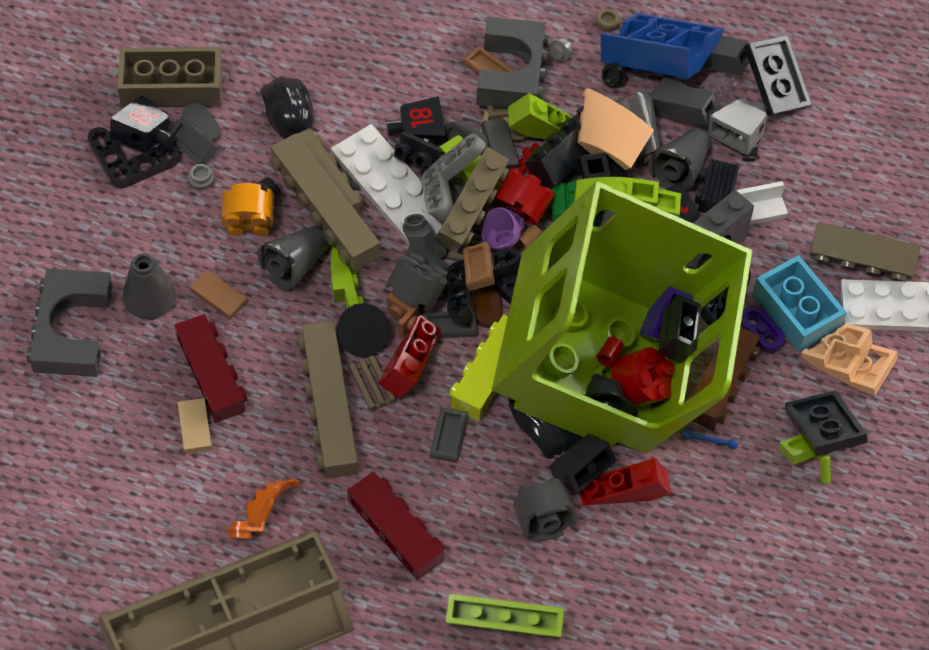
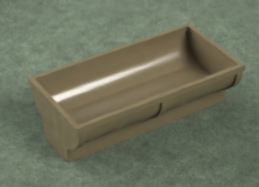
[97,530,354,650]

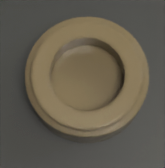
[596,9,620,32]

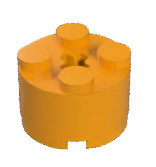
[221,183,274,236]

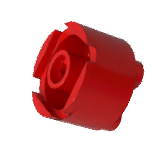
[493,168,555,225]
[611,347,675,407]

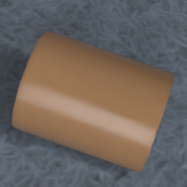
[516,225,542,251]

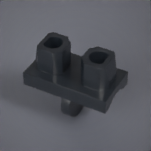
[394,131,442,170]

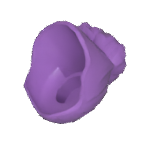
[482,207,525,252]

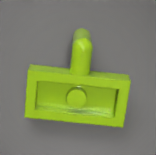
[779,434,831,484]

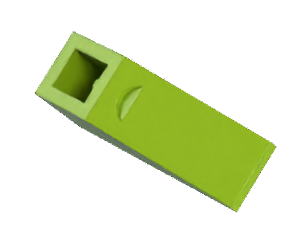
[508,93,573,139]

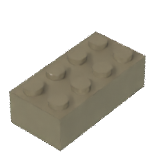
[117,47,222,106]

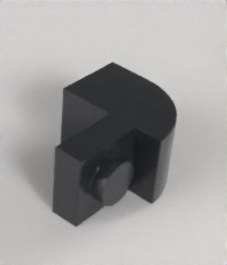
[579,153,633,179]

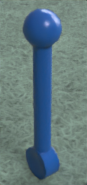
[682,428,738,449]

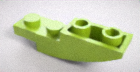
[574,177,681,217]
[331,245,364,308]

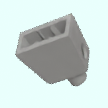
[708,100,767,155]

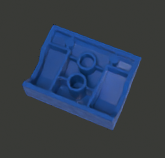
[601,13,724,80]

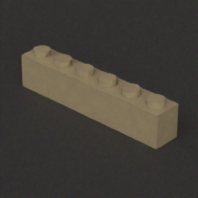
[269,133,380,272]
[298,321,358,479]

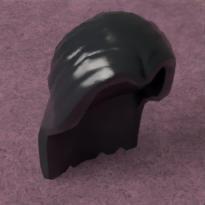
[260,76,315,139]
[509,398,582,459]

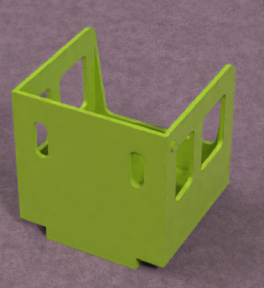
[492,181,752,454]

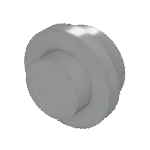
[549,38,572,63]
[188,164,214,189]

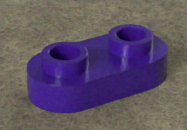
[740,306,784,353]

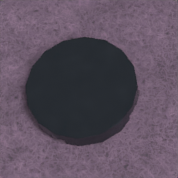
[336,303,390,357]

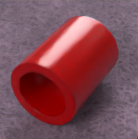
[596,336,624,367]

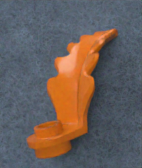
[226,479,300,539]

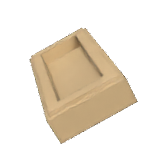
[177,398,212,454]

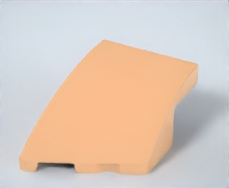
[578,88,654,170]
[801,323,898,396]

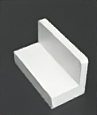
[737,181,788,225]

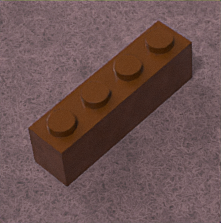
[692,327,761,431]

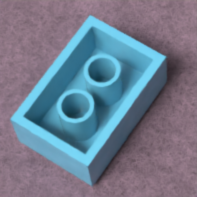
[752,255,847,352]

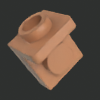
[387,293,419,336]

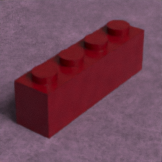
[174,314,248,423]
[347,471,444,581]

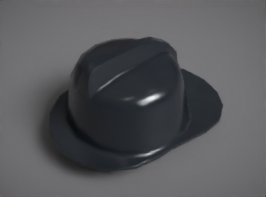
[584,373,638,417]

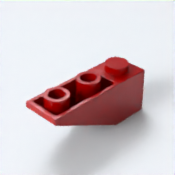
[378,314,441,399]
[580,458,671,506]

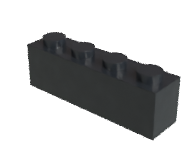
[524,106,590,187]

